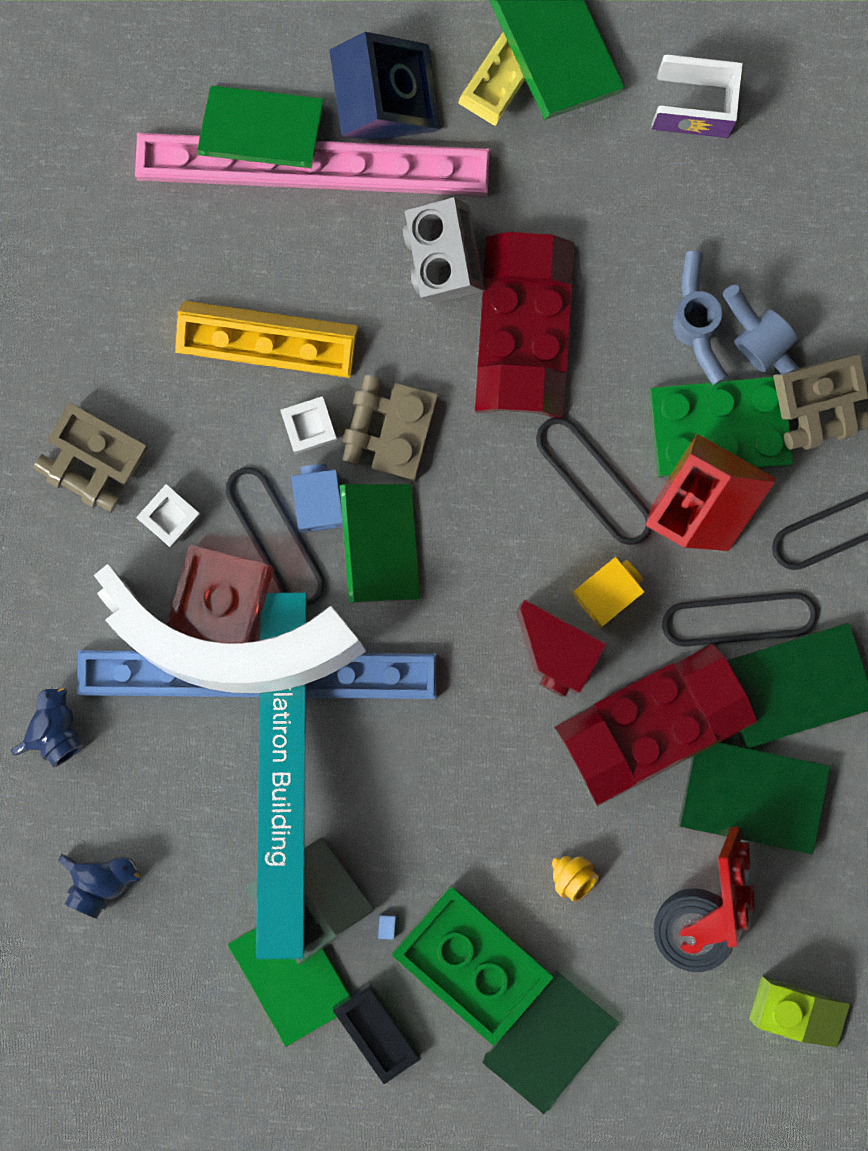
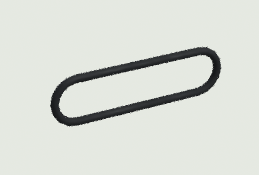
[536,417,651,545]
[226,467,324,606]
[772,492,868,570]
[662,592,817,647]

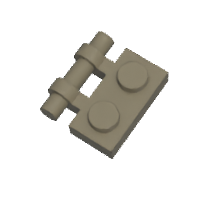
[773,354,868,450]
[342,375,438,482]
[33,402,149,513]

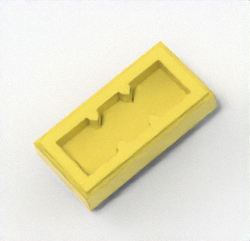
[458,32,525,127]

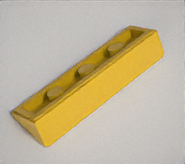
[175,301,358,378]

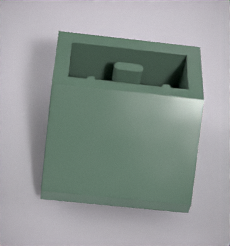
[245,838,374,965]

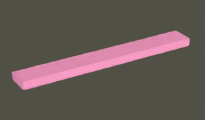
[135,133,490,196]

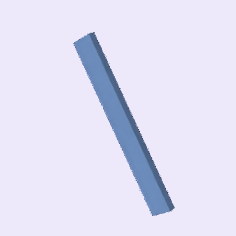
[77,650,436,699]

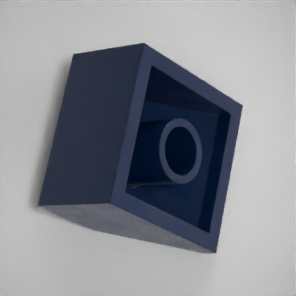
[329,31,441,141]

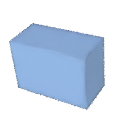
[378,915,396,940]

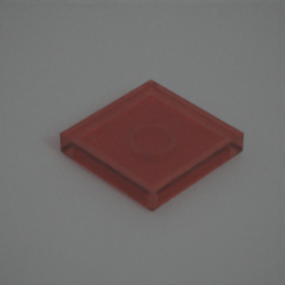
[167,545,274,644]

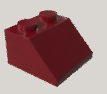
[516,600,606,697]

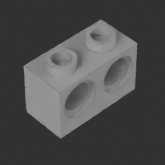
[403,197,485,304]

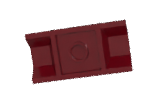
[474,232,574,418]
[554,644,757,807]

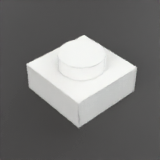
[280,396,337,454]
[136,484,201,548]

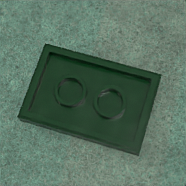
[727,623,868,748]
[678,743,830,855]

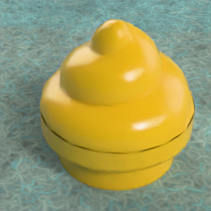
[552,856,599,902]

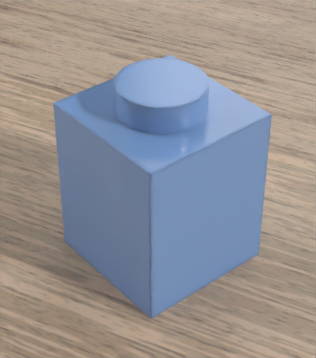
[291,464,343,533]

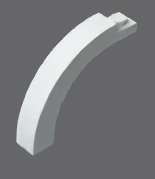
[94,564,366,693]

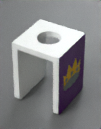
[652,55,742,138]

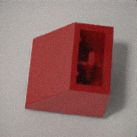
[645,434,776,551]

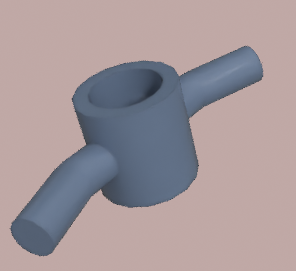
[672,251,728,386]
[723,285,799,373]

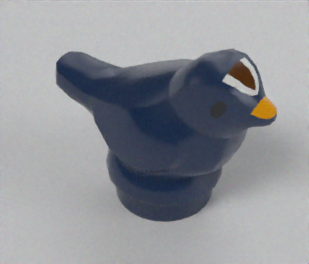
[11,687,83,767]
[58,854,140,919]

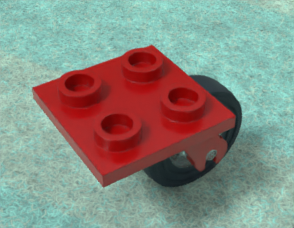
[654,827,755,972]

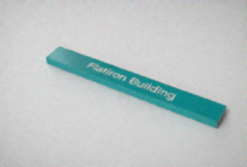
[256,593,307,960]

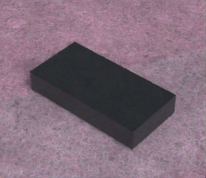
[333,981,421,1084]

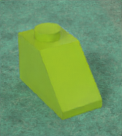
[749,976,850,1048]

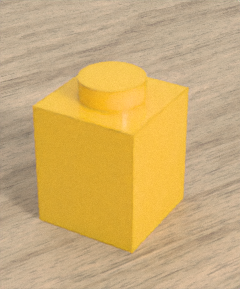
[571,557,644,628]

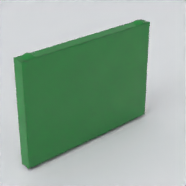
[197,85,324,169]
[340,484,420,603]
[227,928,349,1047]

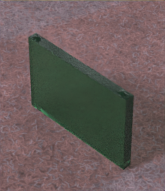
[482,970,618,1114]

